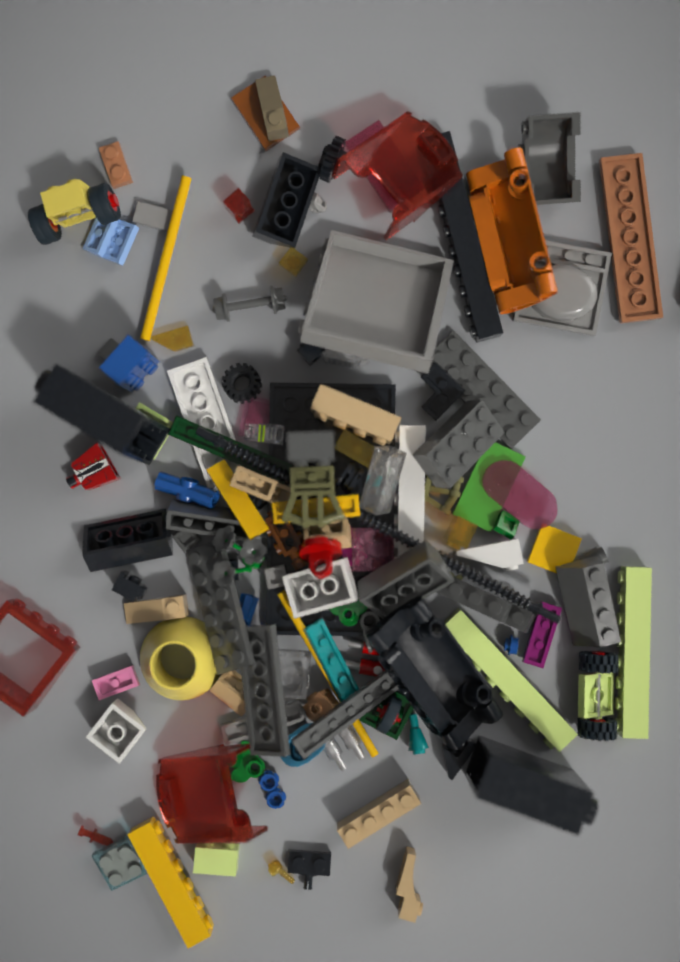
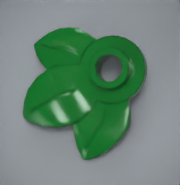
[330,599,368,626]
[225,740,265,783]

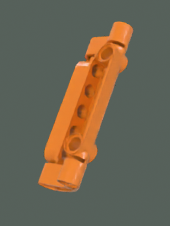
[466,147,558,314]

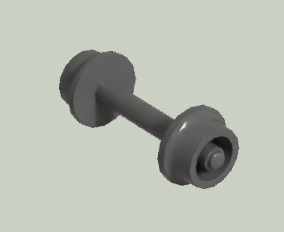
[212,286,288,322]

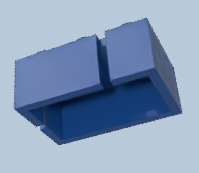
[99,335,160,392]

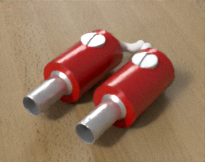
[345,639,385,677]

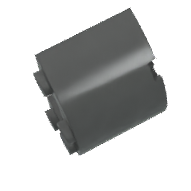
[518,112,581,205]

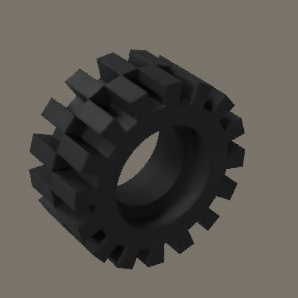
[222,363,262,404]

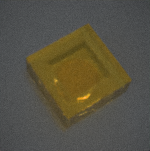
[279,248,308,277]

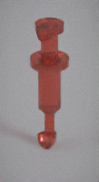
[77,825,123,847]

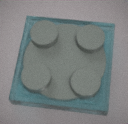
[92,836,148,891]

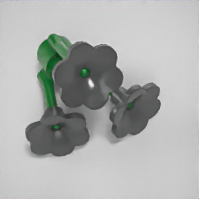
[212,526,267,587]

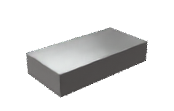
[132,201,173,232]

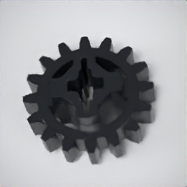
[318,135,347,183]

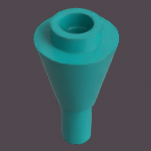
[408,714,429,755]

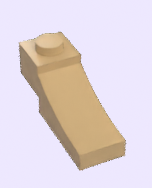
[230,466,291,504]
[395,847,423,923]

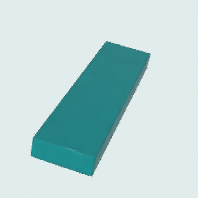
[303,619,359,702]

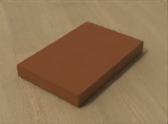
[231,75,300,151]

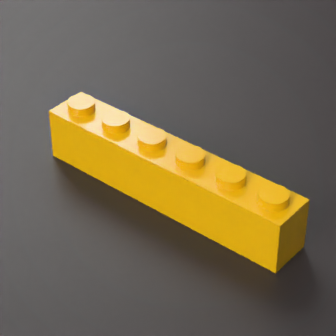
[127,816,214,949]

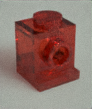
[223,188,255,224]

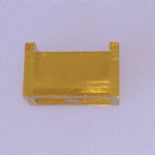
[334,430,382,470]

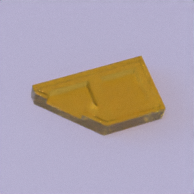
[151,325,194,352]

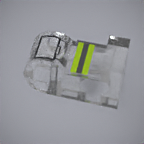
[243,423,284,445]

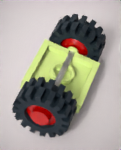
[577,651,618,741]

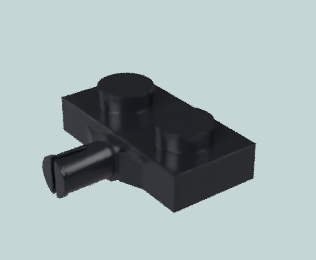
[288,849,331,890]

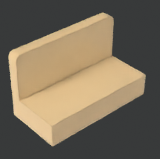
[210,670,246,716]

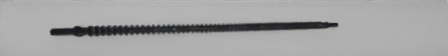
[195,427,561,624]

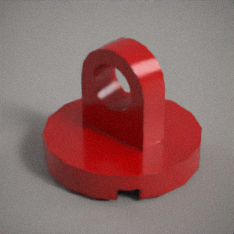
[299,536,342,579]

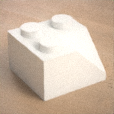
[86,698,147,764]

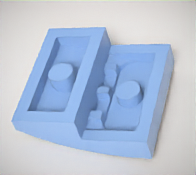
[83,218,139,266]

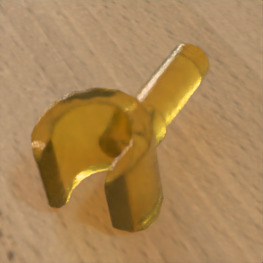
[268,860,295,884]

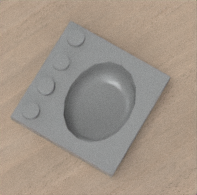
[513,241,612,336]

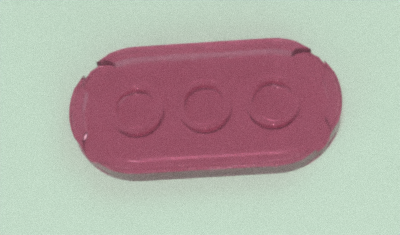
[482,460,558,529]

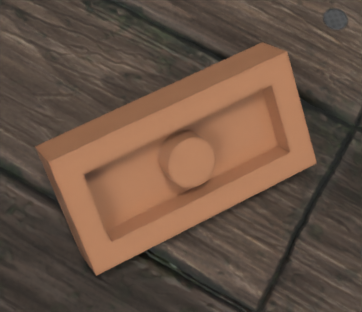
[99,141,133,189]

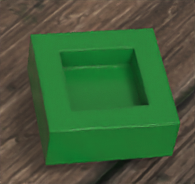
[493,510,520,540]

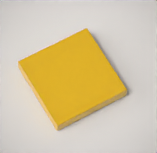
[527,523,582,574]

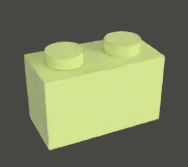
[193,838,240,877]

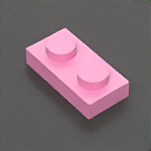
[92,665,140,700]

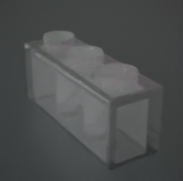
[359,446,406,515]

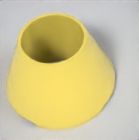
[140,616,220,700]

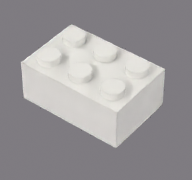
[282,557,359,618]

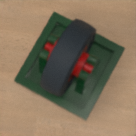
[359,691,413,740]

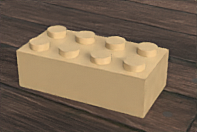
[310,384,401,446]

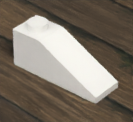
[454,538,524,571]

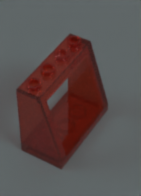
[0,598,81,717]

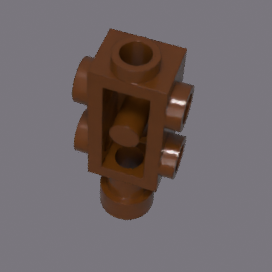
[264,511,309,571]

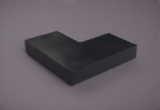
[421,362,466,421]

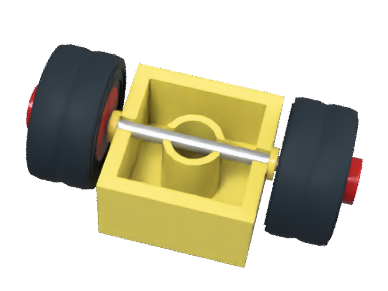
[28,179,121,245]

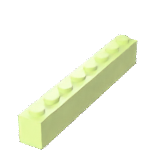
[615,566,652,739]
[444,608,578,752]

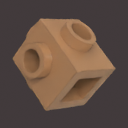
[303,688,339,722]

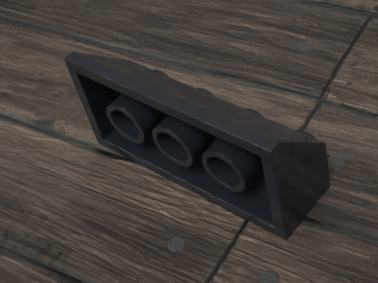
[252,152,321,248]
[82,509,173,572]

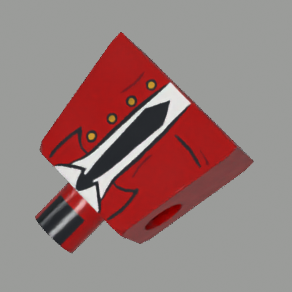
[66,443,121,490]

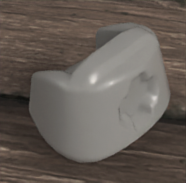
[309,193,327,213]

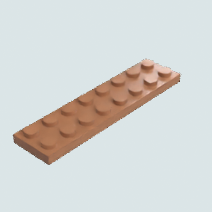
[599,153,663,324]

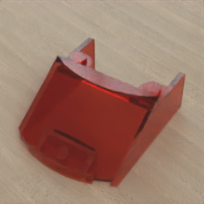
[332,111,462,240]
[156,744,268,844]

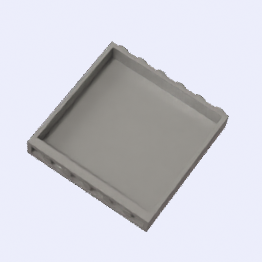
[298,230,454,373]

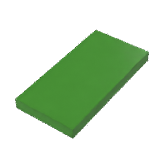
[452,442,526,532]

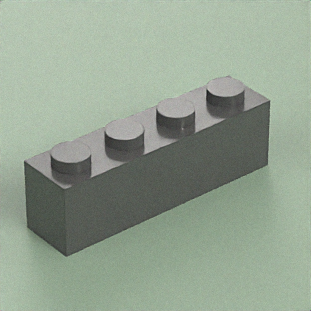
[166,499,249,541]

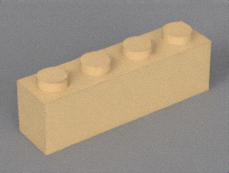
[337,779,421,849]

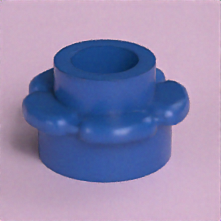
[504,635,519,656]
[258,770,279,791]
[265,788,286,809]

